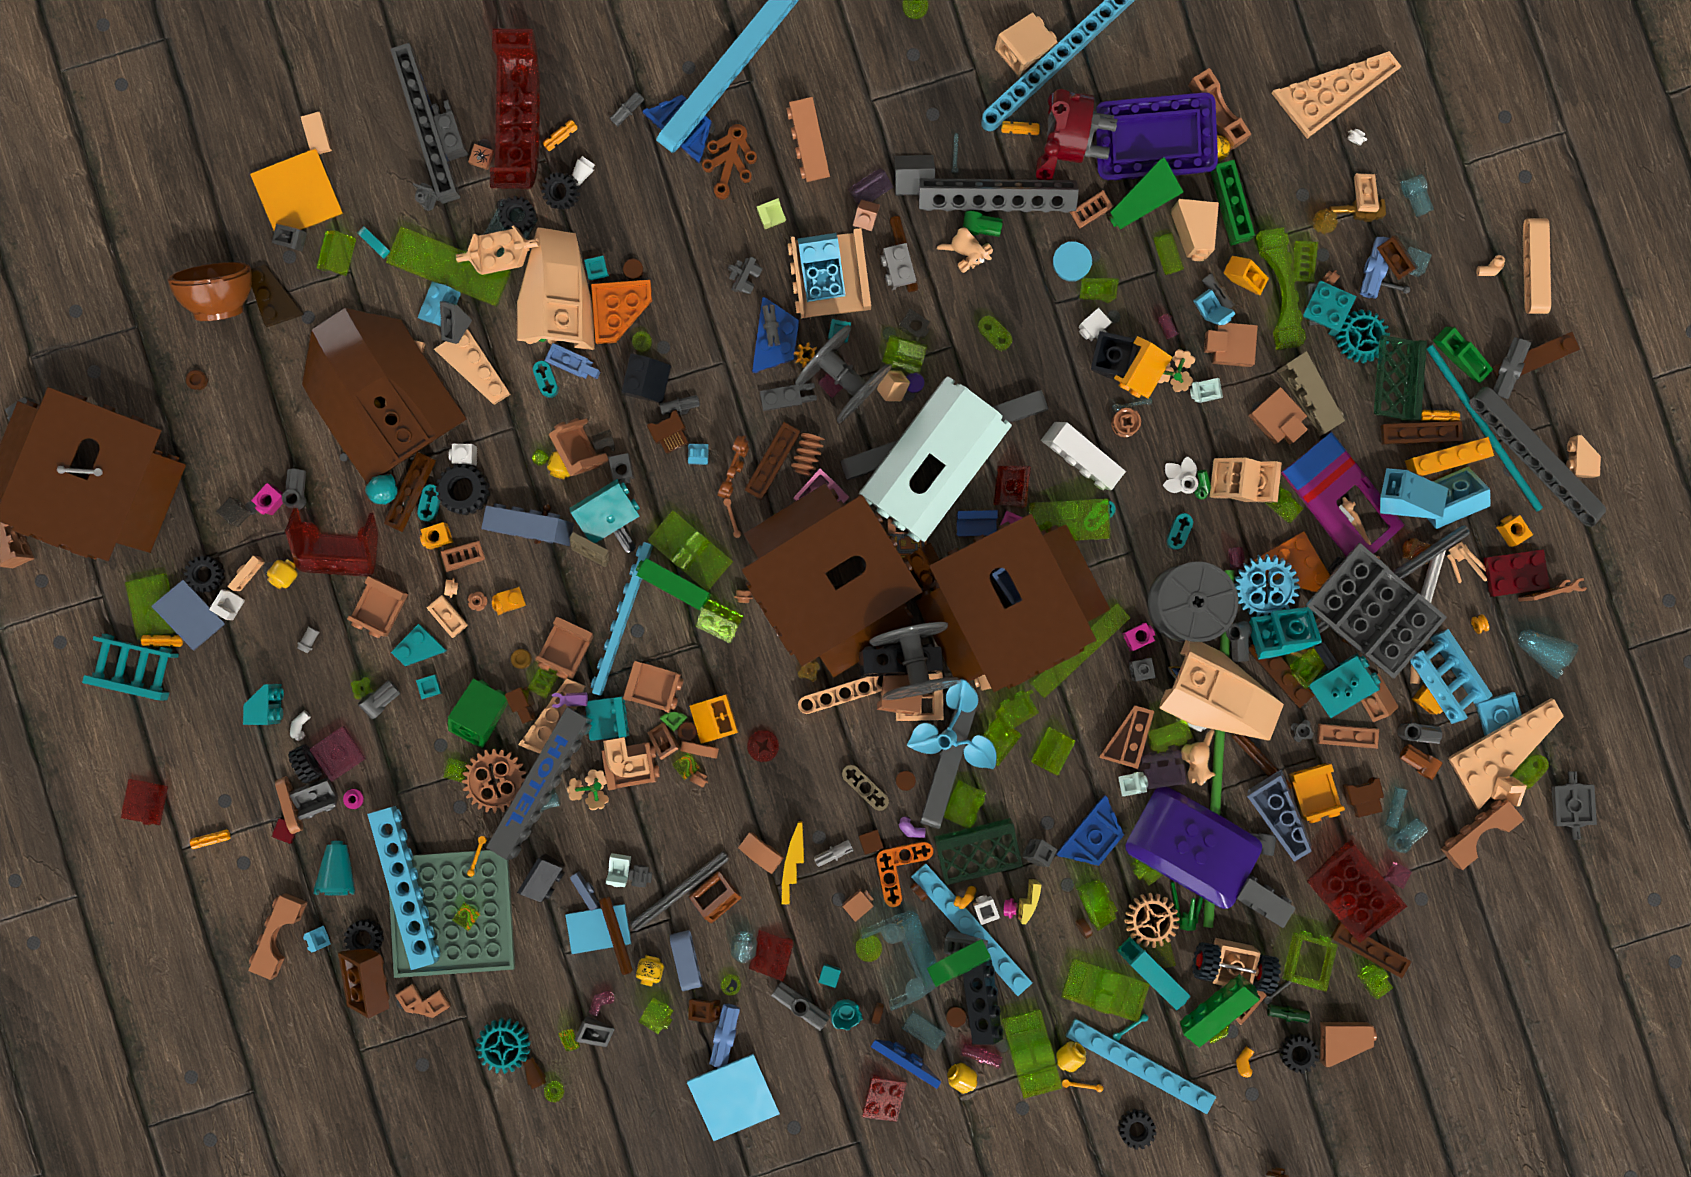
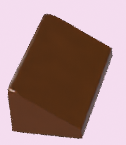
[1377,235,1418,280]

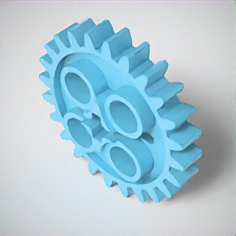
[1234,554,1300,617]

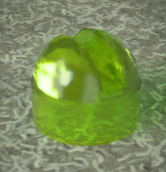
[532,448,550,466]

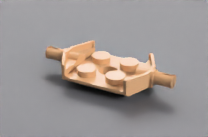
[456,226,540,275]

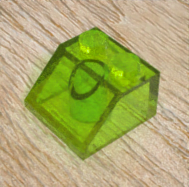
[1076,879,1117,931]

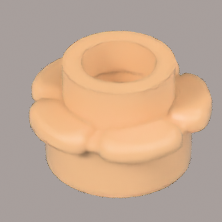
[444,578,458,598]

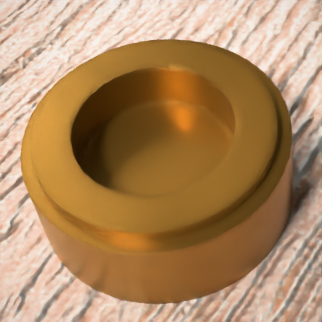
[511,649,532,669]

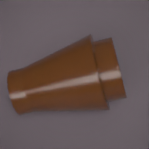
[523,1057,547,1090]

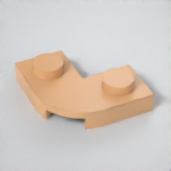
[603,737,650,777]

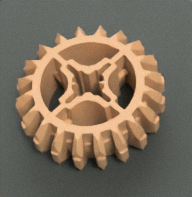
[1124,893,1179,948]

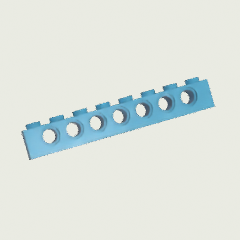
[367,806,440,970]

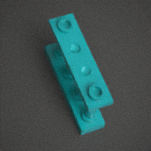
[82,633,179,701]

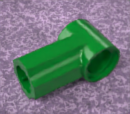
[963,211,1003,237]

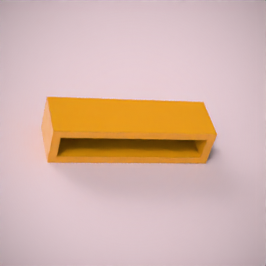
[1405,437,1494,476]

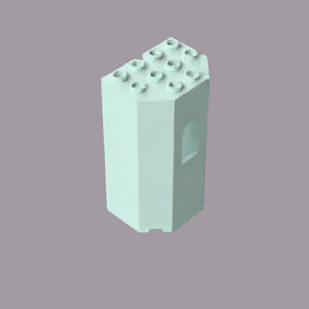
[858,376,1012,542]

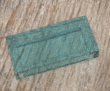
[902,1011,946,1051]

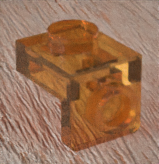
[1402,538,1432,565]

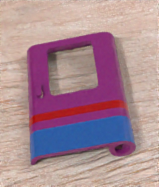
[1281,431,1404,557]

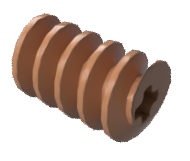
[791,433,825,477]

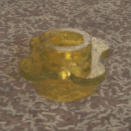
[798,662,820,681]

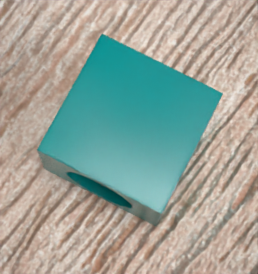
[818,963,841,988]

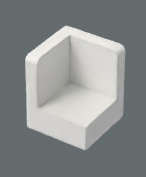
[209,589,245,620]

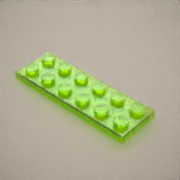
[386,227,511,307]

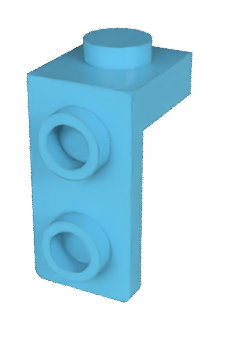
[1193,289,1235,325]

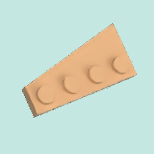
[434,328,511,405]
[518,678,586,754]

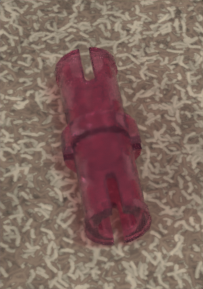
[961,1043,1003,1069]

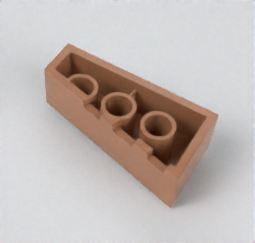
[786,97,830,183]

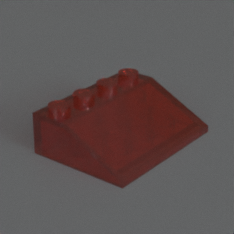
[1307,840,1408,943]

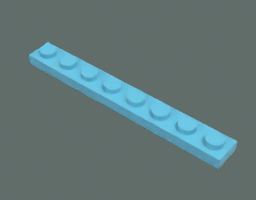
[591,542,653,695]
[911,863,1032,996]
[1066,1018,1216,1114]

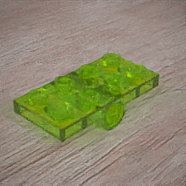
[1029,499,1111,541]
[648,510,733,592]
[1061,958,1150,1022]
[1002,1009,1062,1099]

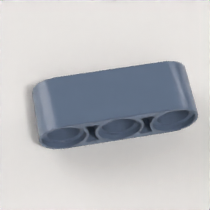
[670,930,702,991]

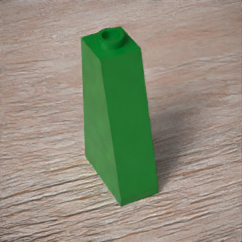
[1109,157,1183,229]
[636,558,712,611]

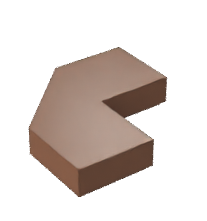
[395,983,451,1018]

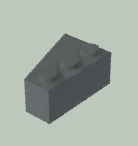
[1237,874,1296,928]

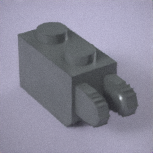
[432,100,469,161]

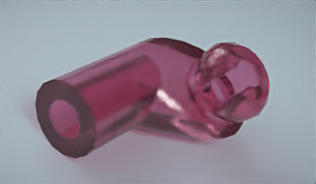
[589,991,615,1016]

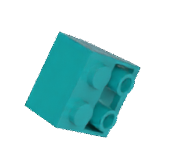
[243,684,284,725]

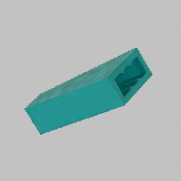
[1116,937,1191,1010]

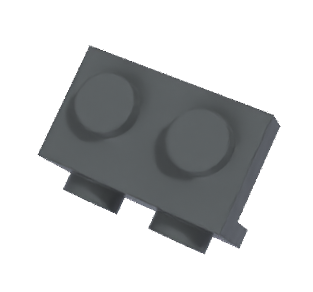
[290,777,338,820]

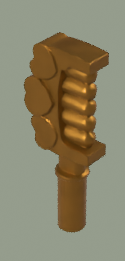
[1329,199,1386,222]

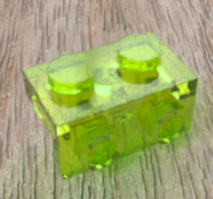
[882,335,928,373]
[695,600,744,643]
[995,689,1039,732]
[983,717,1022,766]
[1148,720,1193,753]
[943,781,986,829]

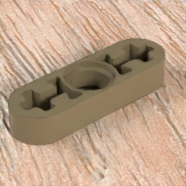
[842,765,889,811]

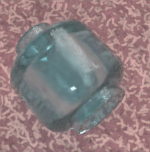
[730,931,757,963]

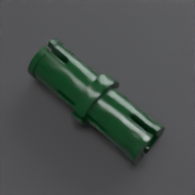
[1267,1003,1310,1024]

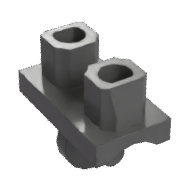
[727,257,763,294]

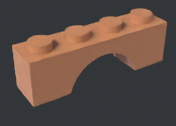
[1188,68,1251,151]
[1441,799,1524,870]
[248,893,308,980]

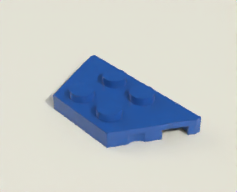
[642,95,712,163]
[752,297,799,373]
[1055,795,1124,866]
[871,1039,941,1089]

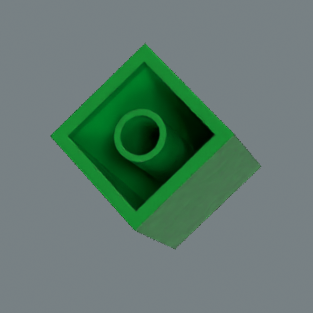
[448,678,508,749]

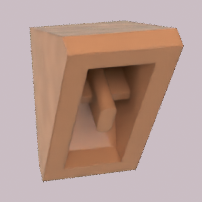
[647,722,681,760]

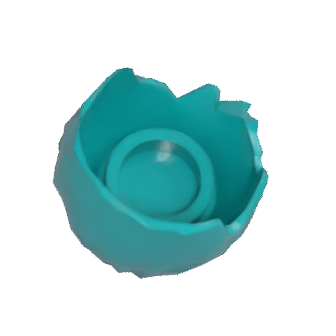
[365,474,398,505]
[830,999,863,1030]

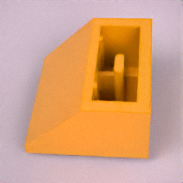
[689,694,739,744]

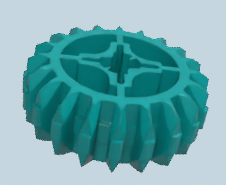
[1335,310,1390,363]
[476,1018,531,1074]

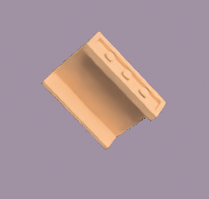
[788,228,871,319]

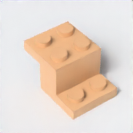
[1210,458,1282,502]

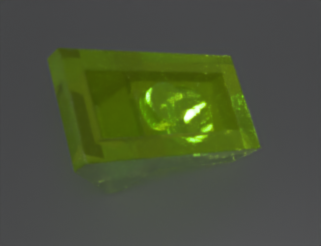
[1079,278,1119,303]
[1265,486,1304,524]

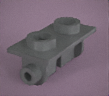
[413,183,440,211]

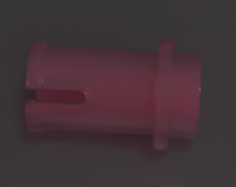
[1158,313,1179,340]

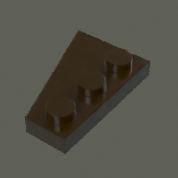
[251,264,304,327]

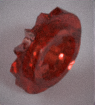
[747,730,779,762]

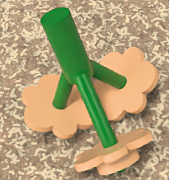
[1158,349,1195,392]
[567,769,609,810]

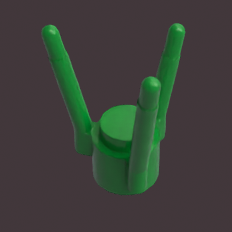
[1171,882,1203,931]

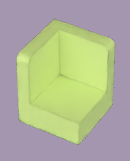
[757,198,786,229]

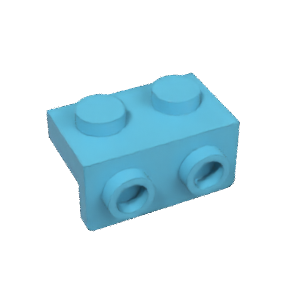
[418,282,461,327]

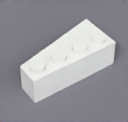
[1041,422,1126,490]

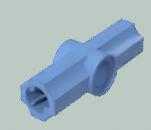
[1359,237,1389,298]
[710,1004,740,1068]

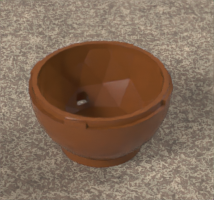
[167,262,252,321]

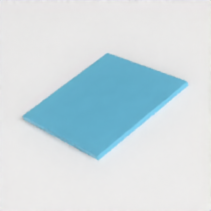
[687,1054,780,1141]

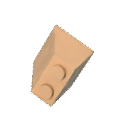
[995,12,1058,78]
[1171,199,1219,261]

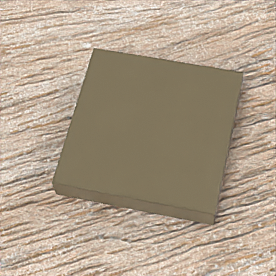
[570,532,609,567]

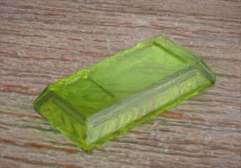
[1153,232,1184,275]

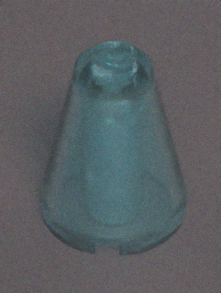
[1517,629,1579,679]

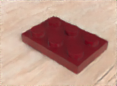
[1484,549,1550,597]

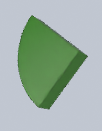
[660,712,688,732]

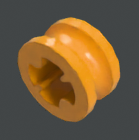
[1471,614,1489,634]

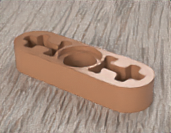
[275,776,303,834]

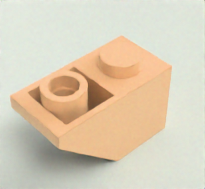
[1566,435,1601,478]

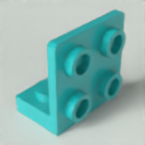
[1303,281,1357,337]
[585,696,630,741]

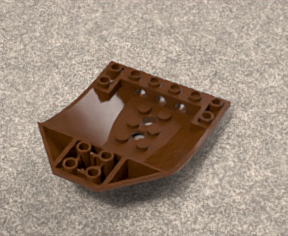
[302,308,467,484]

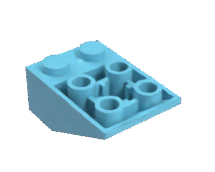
[798,233,846,302]
[1380,468,1448,520]

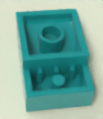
[1249,607,1322,660]

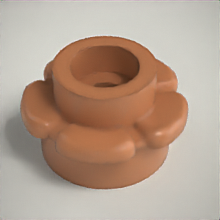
[1322,270,1340,286]
[734,590,753,603]
[468,591,487,611]
[689,771,708,787]

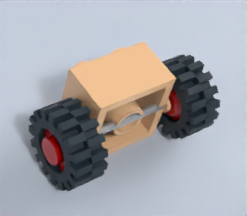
[1192,938,1281,993]

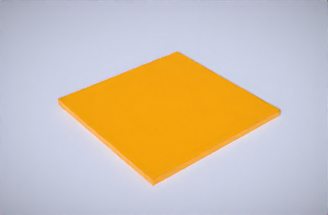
[250,148,343,231]

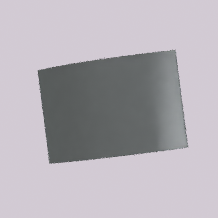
[1306,543,1447,679]

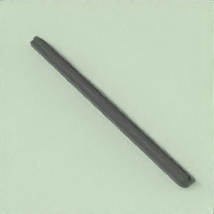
[1316,525,1470,633]

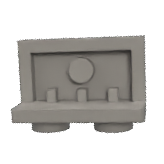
[880,243,916,290]

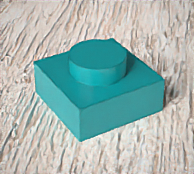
[584,256,609,280]
[828,319,851,343]
[416,674,442,699]

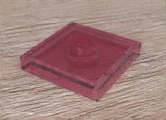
[310,726,366,782]

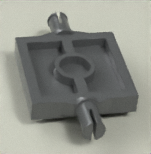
[1552,771,1597,840]

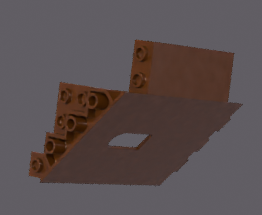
[0,387,186,562]
[741,483,923,678]
[915,514,1110,692]

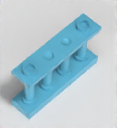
[1410,629,1493,724]

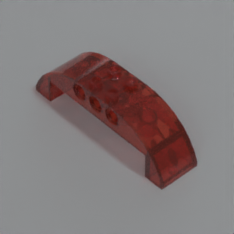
[490,28,540,189]

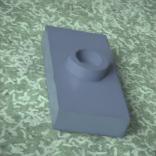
[570,871,600,911]

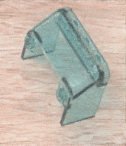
[860,911,938,1011]

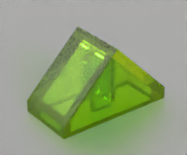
[1290,648,1325,689]

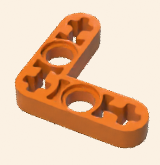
[876,841,933,907]

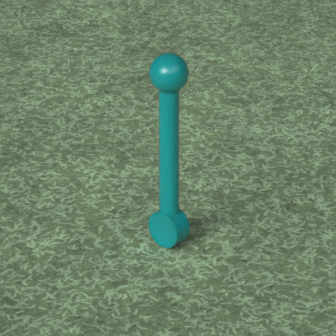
[1112,1014,1149,1041]

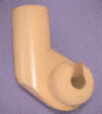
[1476,255,1505,276]

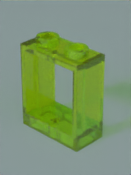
[1282,930,1338,992]

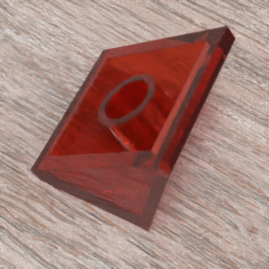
[993,466,1031,509]

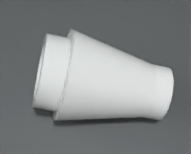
[572,156,595,186]

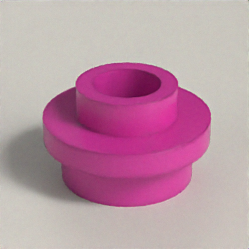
[343,789,364,809]
[1004,898,1018,918]

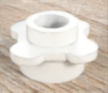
[1347,128,1367,146]

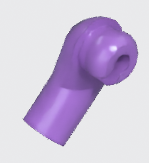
[899,817,925,838]

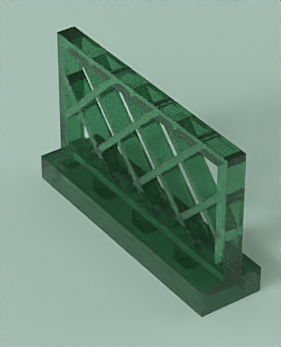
[1374,335,1427,421]
[934,818,1023,885]

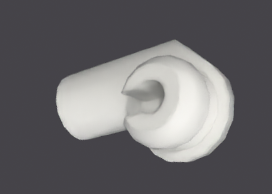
[290,710,311,741]

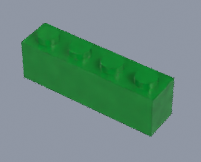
[1210,160,1255,246]
[1180,974,1260,1048]

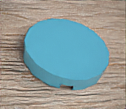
[1053,242,1092,281]

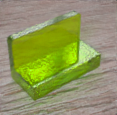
[316,231,356,276]
[1031,727,1075,776]

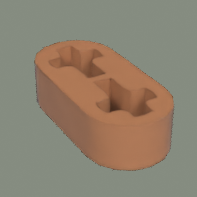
[680,741,719,758]

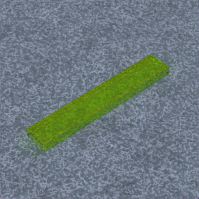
[1030,603,1131,698]

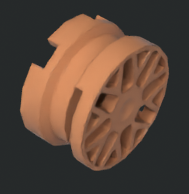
[1111,408,1141,437]

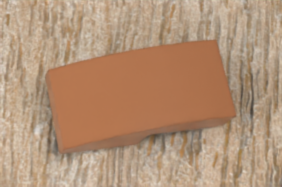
[738,832,784,874]

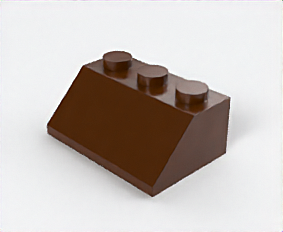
[338,949,389,1019]

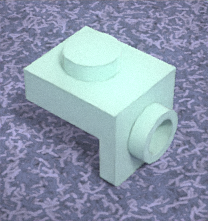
[1190,378,1223,403]
[1119,772,1148,796]
[606,853,631,887]

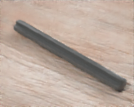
[631,851,729,931]

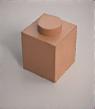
[853,199,880,231]
[842,888,874,922]

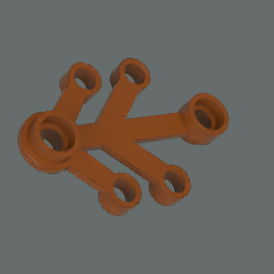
[702,124,757,200]
[718,435,749,499]

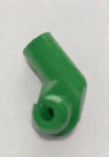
[1195,469,1211,500]

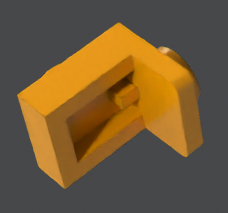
[492,587,526,615]

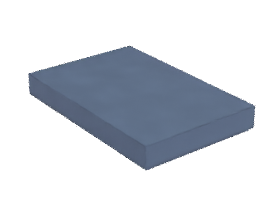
[151,580,225,651]

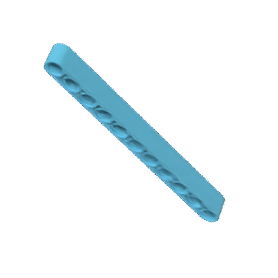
[656,0,799,153]
[981,0,1135,131]

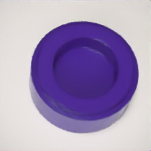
[906,373,924,393]

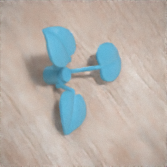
[907,679,997,769]

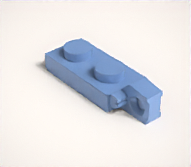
[544,343,601,379]

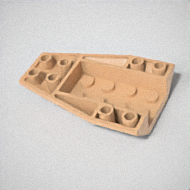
[517,227,594,350]
[1159,640,1284,741]

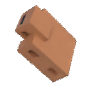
[1204,323,1258,367]
[1248,387,1308,445]

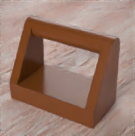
[689,870,742,924]

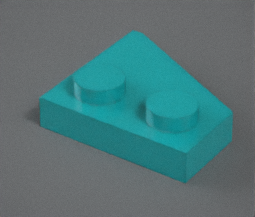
[391,624,447,666]

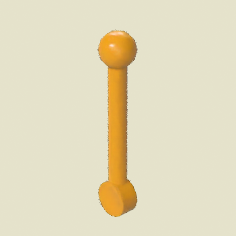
[467,836,487,877]
[1062,1079,1104,1092]

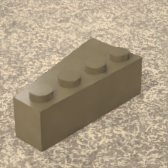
[1277,351,1345,436]

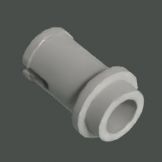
[297,627,320,653]

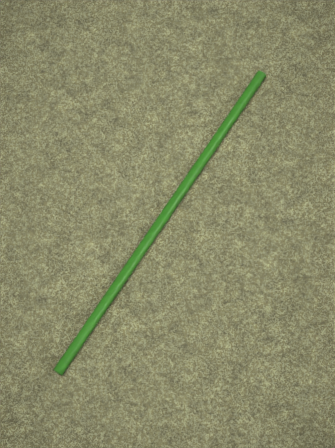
[1203,570,1235,928]

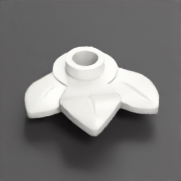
[1163,457,1198,494]

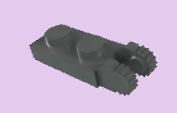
[760,383,817,411]

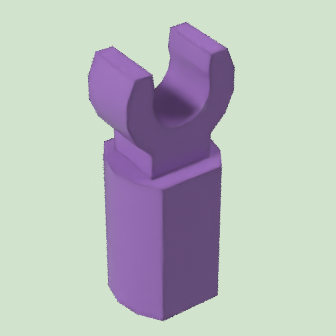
[552,692,588,708]

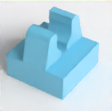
[688,444,709,465]
[303,926,331,953]

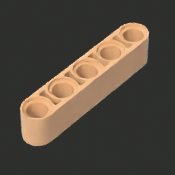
[1523,218,1551,314]
[798,676,882,714]

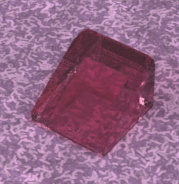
[818,374,843,398]
[1228,547,1245,568]
[1385,862,1412,889]

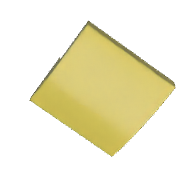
[1018,879,1041,924]

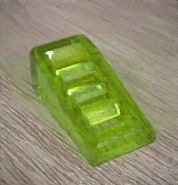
[1294,241,1318,282]
[528,667,558,698]

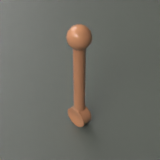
[723,498,741,538]

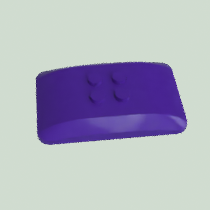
[1096,93,1218,180]
[1125,786,1262,909]

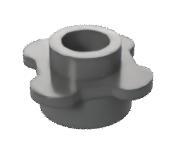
[1291,720,1313,742]

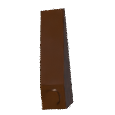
[1492,332,1580,379]

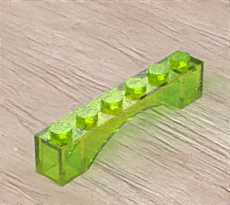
[1256,227,1306,351]

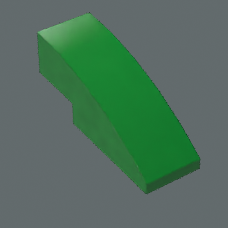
[1433,327,1493,383]
[927,939,991,987]

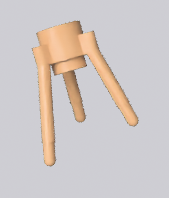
[1447,541,1487,583]

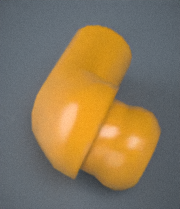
[953,886,977,909]
[1236,1046,1254,1078]

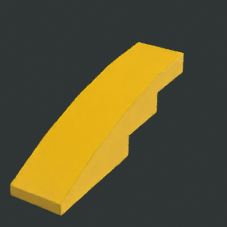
[782,821,804,904]

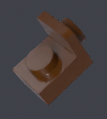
[688,999,721,1023]

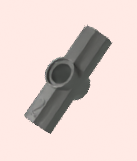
[1493,337,1531,399]
[771,981,830,1031]

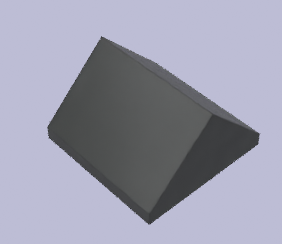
[894,155,935,196]

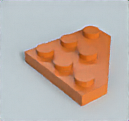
[591,280,652,344]
[1254,531,1330,593]

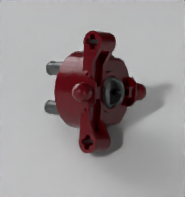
[1036,89,1117,180]

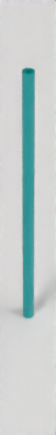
[1426,345,1543,512]

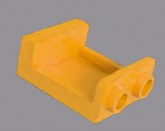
[1114,336,1172,399]
[1288,763,1345,823]

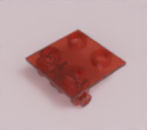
[121,779,168,825]
[749,930,794,981]
[862,1075,907,1122]

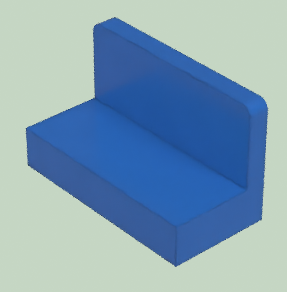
[956,510,998,536]

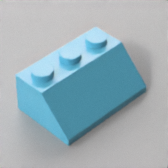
[1427,466,1490,529]

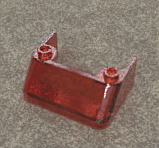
[285,508,378,576]

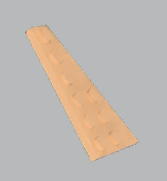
[1272,51,1402,139]
[1448,698,1564,810]

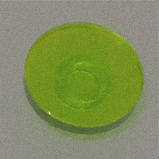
[902,0,928,19]
[856,934,882,962]

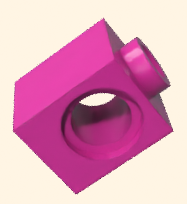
[251,483,283,515]
[1122,623,1155,651]

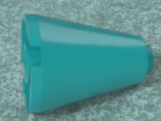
[313,841,355,896]

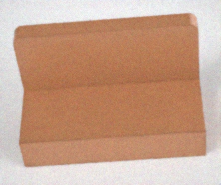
[1361,673,1398,722]

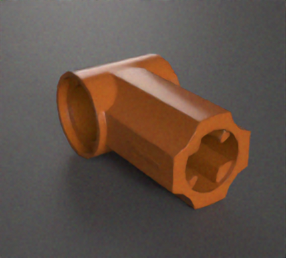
[1399,744,1443,780]

